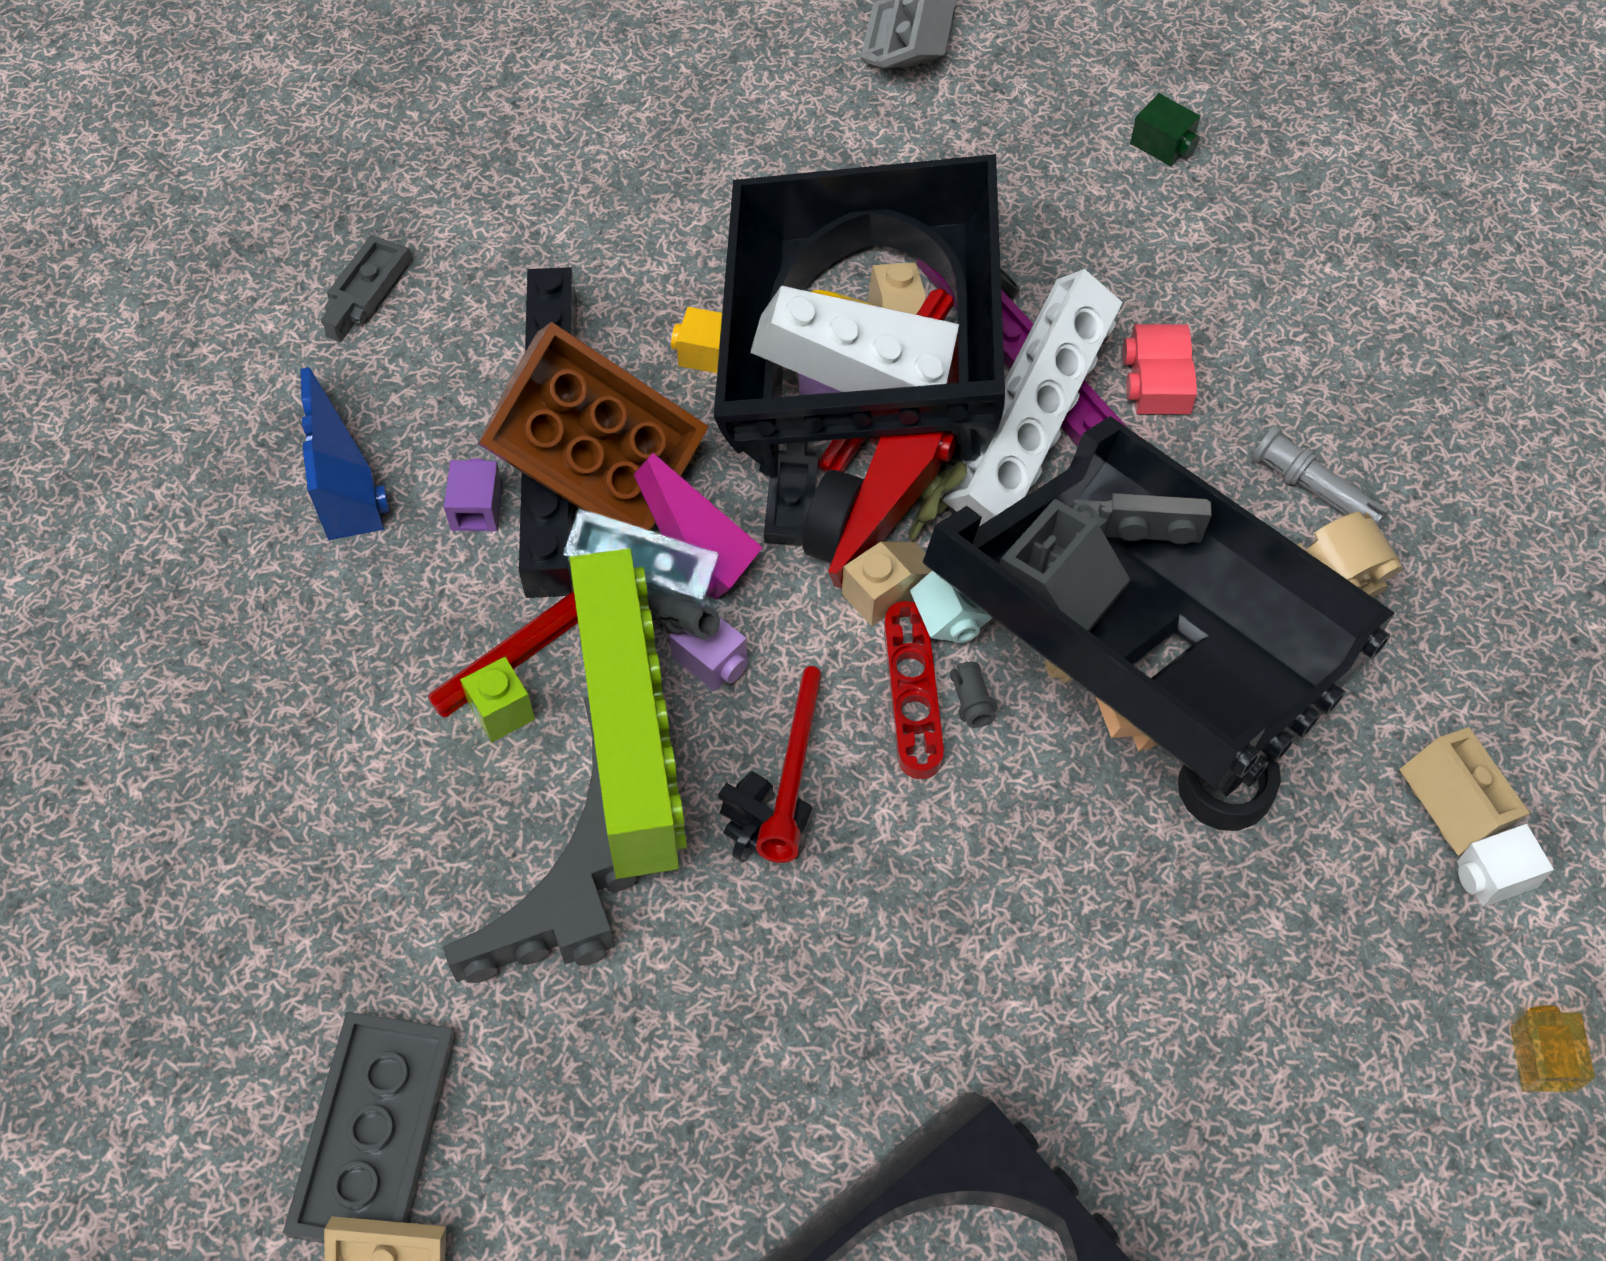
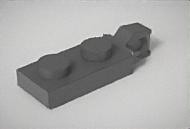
[321,235,412,342]
[1071,493,1212,544]

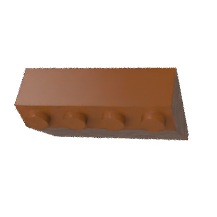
[478,322,709,546]

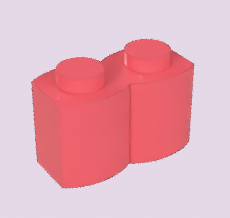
[1122,324,1197,414]

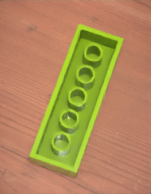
[569,548,687,879]

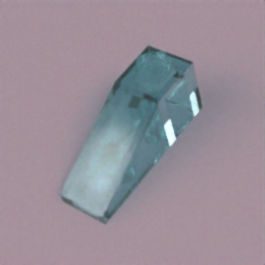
[563,509,719,601]

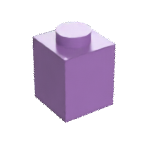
[444,458,503,531]

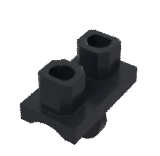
[718,771,813,862]

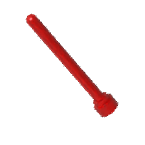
[756,665,821,863]

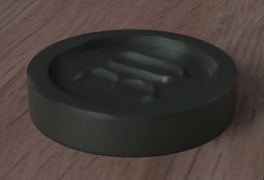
[1000,268,1020,297]

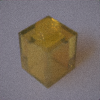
[1510,1005,1595,1092]

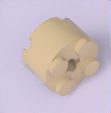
[1298,511,1403,598]

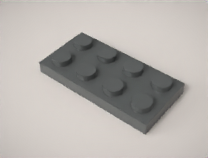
[283,1011,456,1243]

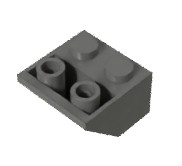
[1000,499,1130,632]

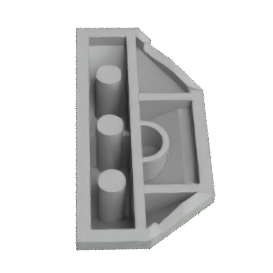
[861,0,956,68]

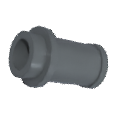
[950,661,998,728]

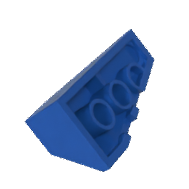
[300,367,390,540]

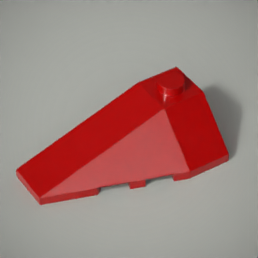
[828,431,957,589]

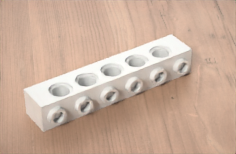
[943,269,1123,526]

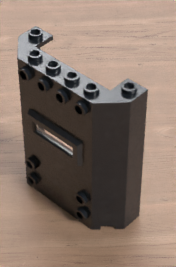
[922,416,1395,797]

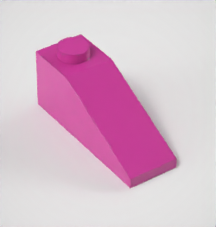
[634,453,763,600]

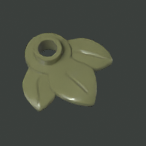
[908,461,967,541]

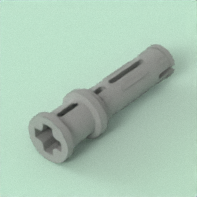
[1251,426,1389,525]

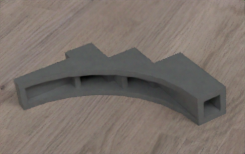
[443,697,641,983]

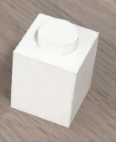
[1457,824,1554,907]

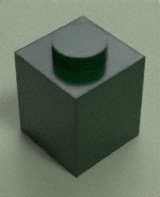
[1130,93,1201,167]

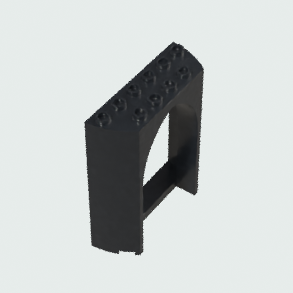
[714,154,1005,476]
[759,1092,1139,1261]

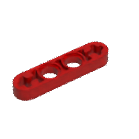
[884,601,944,780]

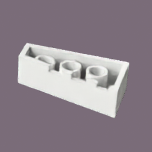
[750,286,959,392]

